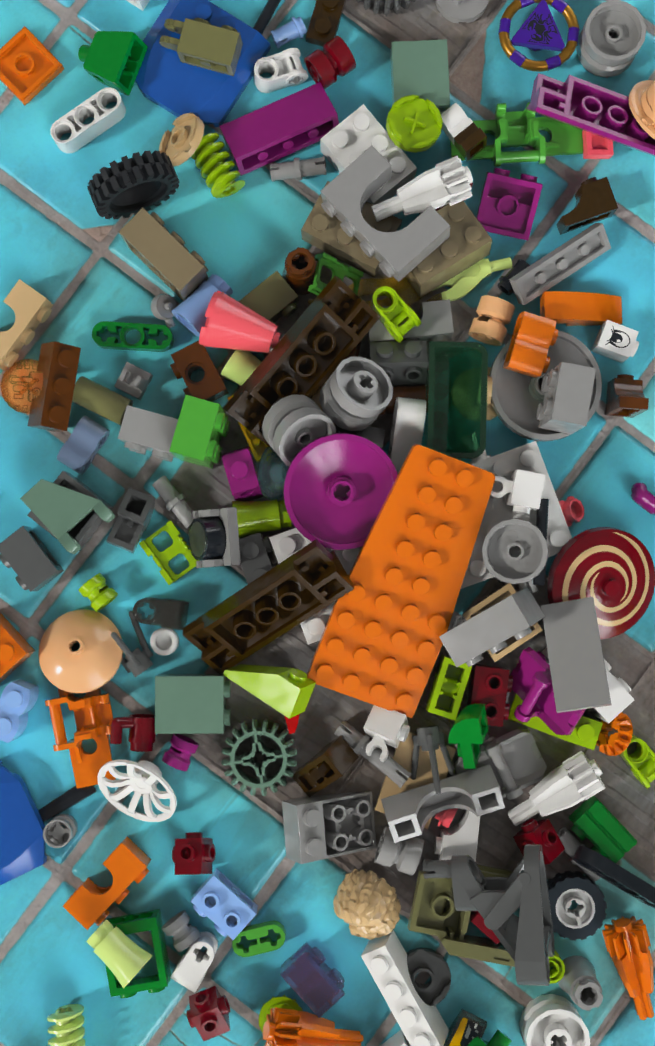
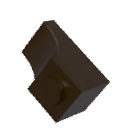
[557,177,618,235]
[292,735,359,797]

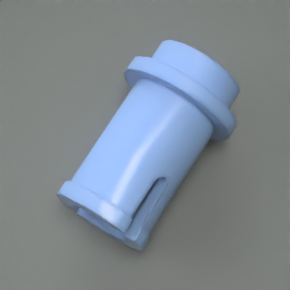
[270,17,307,48]

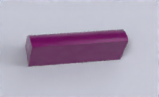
[219,82,339,176]

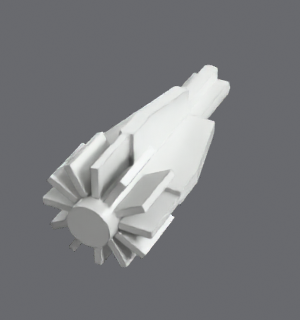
[371,155,473,222]
[508,751,605,826]

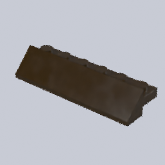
[223,276,380,448]
[183,539,354,674]

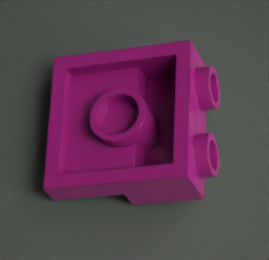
[476,167,543,241]

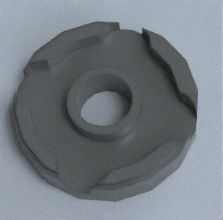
[407,947,451,1006]

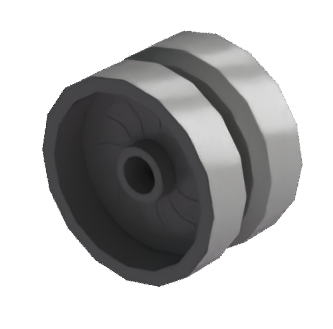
[576,0,646,78]
[319,357,393,431]
[262,395,336,466]
[482,519,549,584]

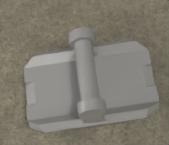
[453,729,547,800]

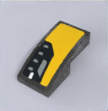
[444,1009,487,1046]

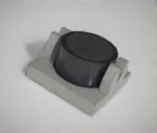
[188,507,241,568]

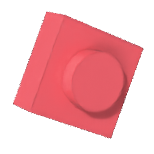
[582,130,614,159]

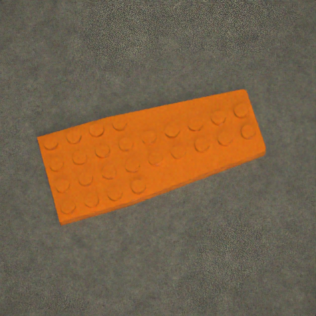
[307,444,495,718]

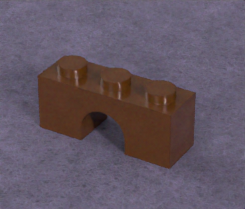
[28,341,81,432]

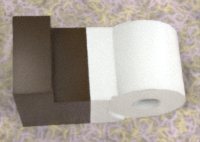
[441,103,487,161]

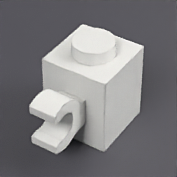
[490,469,546,514]
[363,705,410,763]

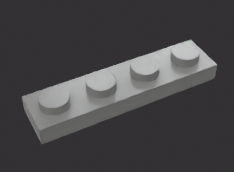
[509,223,611,305]

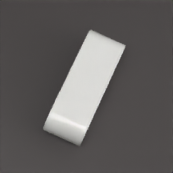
[50,87,126,154]
[388,397,426,474]

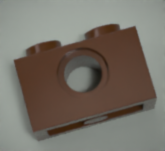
[170,340,229,402]

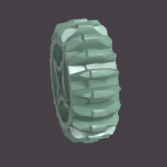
[221,718,297,796]

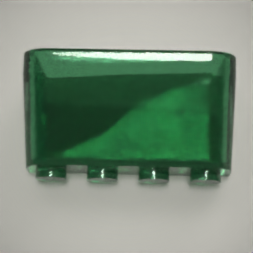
[425,341,488,460]

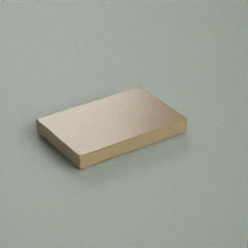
[374,731,456,829]

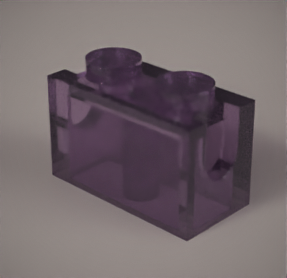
[280,942,345,1018]

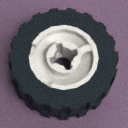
[547,871,607,941]

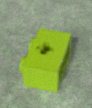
[425,655,472,720]

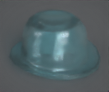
[258,447,289,500]

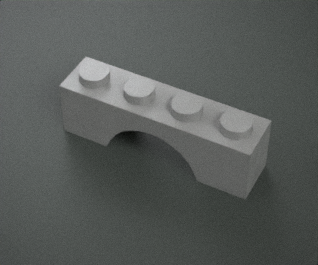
[381,764,505,843]

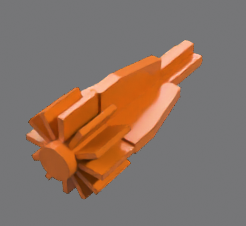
[602,916,654,1020]
[263,1007,364,1046]

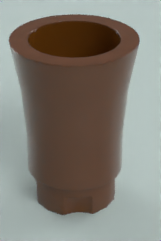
[282,247,321,295]

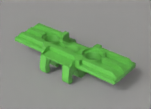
[450,102,583,167]

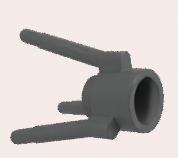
[111,611,154,677]
[411,726,456,795]

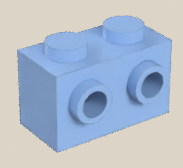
[191,868,258,940]

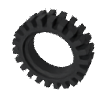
[87,151,180,219]

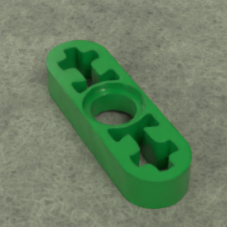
[92,321,174,352]

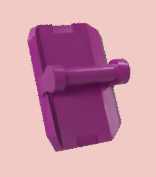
[510,647,586,735]

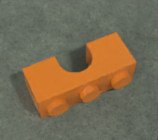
[63,836,151,930]

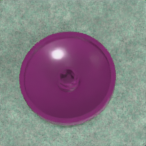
[283,433,398,550]

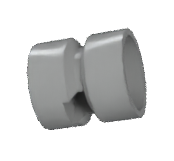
[374,826,424,876]

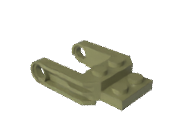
[408,864,515,967]

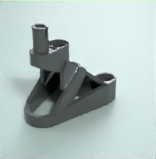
[423,844,555,986]

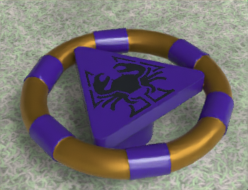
[498,0,580,72]

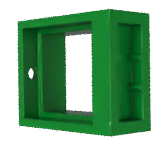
[102,909,171,998]

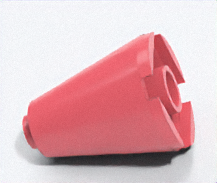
[199,291,282,353]

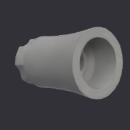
[558,956,603,1011]

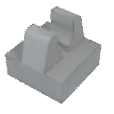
[114,362,153,400]

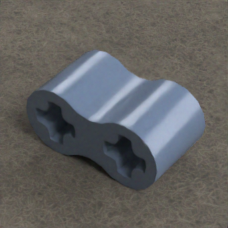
[57,416,110,475]

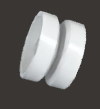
[519,994,590,1046]

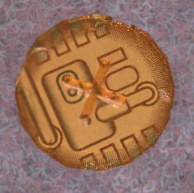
[1,359,44,415]

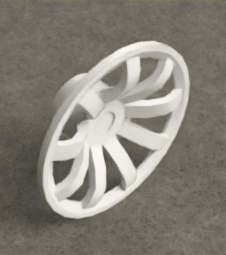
[97,759,177,822]

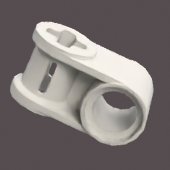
[254,48,309,93]
[170,932,218,993]

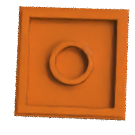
[0,26,64,105]

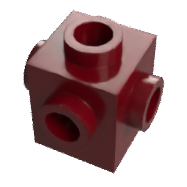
[513,818,565,864]
[172,832,216,875]
[187,986,231,1041]

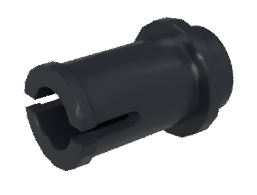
[498,259,530,295]

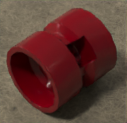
[304,36,356,90]

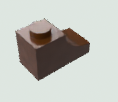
[605,374,649,418]

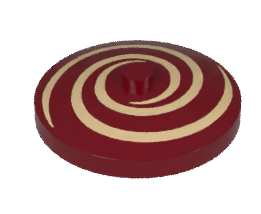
[547,527,655,639]

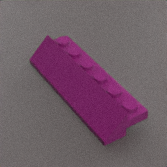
[526,73,655,156]

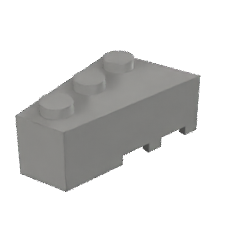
[439,587,545,667]

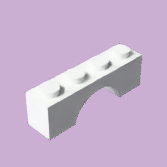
[361,930,449,1046]

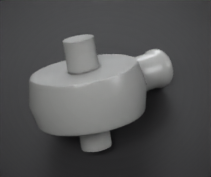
[151,294,177,328]

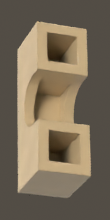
[0,279,53,371]

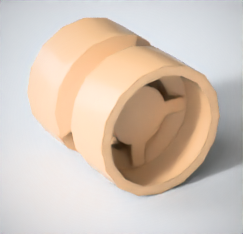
[468,295,515,346]

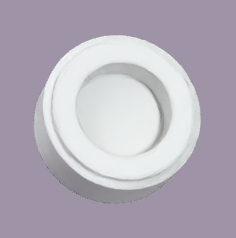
[150,627,179,656]

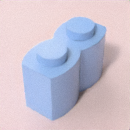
[0,679,39,743]

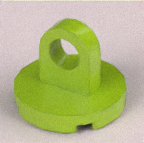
[386,95,443,153]

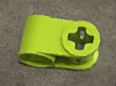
[370,286,422,342]
[619,734,655,789]

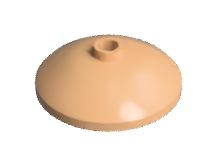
[38,609,123,694]

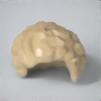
[333,868,401,940]

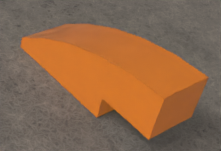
[540,291,622,326]

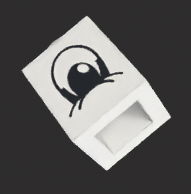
[591,320,639,363]

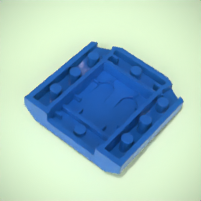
[135,0,271,128]
[0,761,47,885]

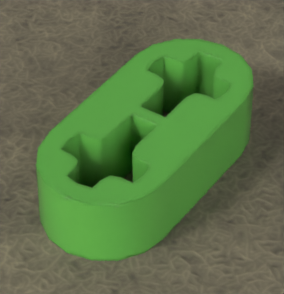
[232,920,286,957]

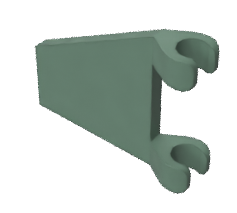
[20,479,115,554]

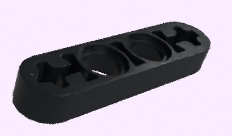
[573,845,655,908]

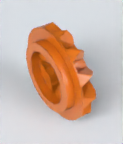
[596,712,633,756]

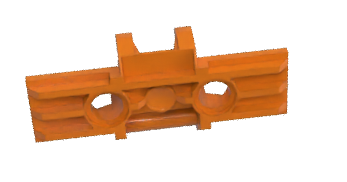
[45,650,116,789]

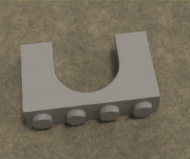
[320,146,450,282]

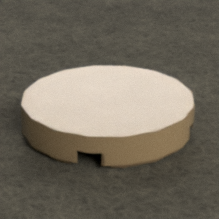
[159,112,205,167]

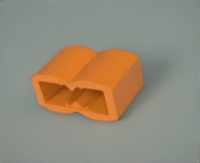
[503,311,559,378]

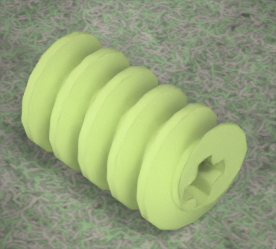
[47,1004,85,1046]

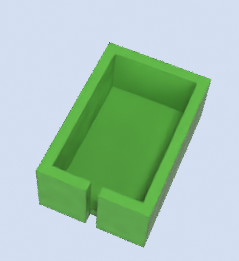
[169,394,230,469]

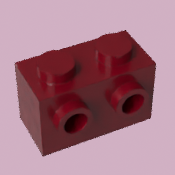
[467,664,513,727]

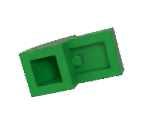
[448,704,489,769]

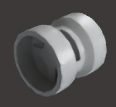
[43,814,78,848]
[161,910,201,952]

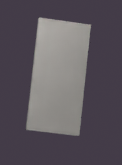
[541,597,612,713]

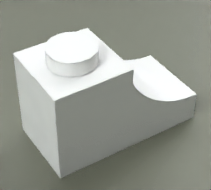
[434,810,480,862]

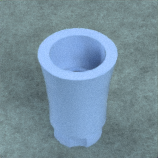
[171,274,233,337]

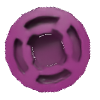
[162,734,199,771]

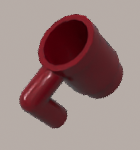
[110,714,156,752]

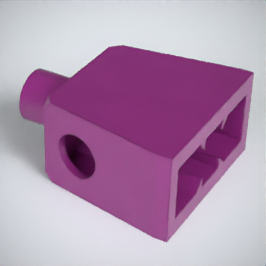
[221,446,264,501]

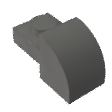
[106,487,155,553]

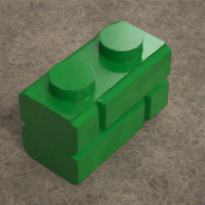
[569,796,637,863]

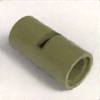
[72,376,133,426]

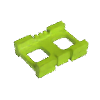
[139,520,200,585]

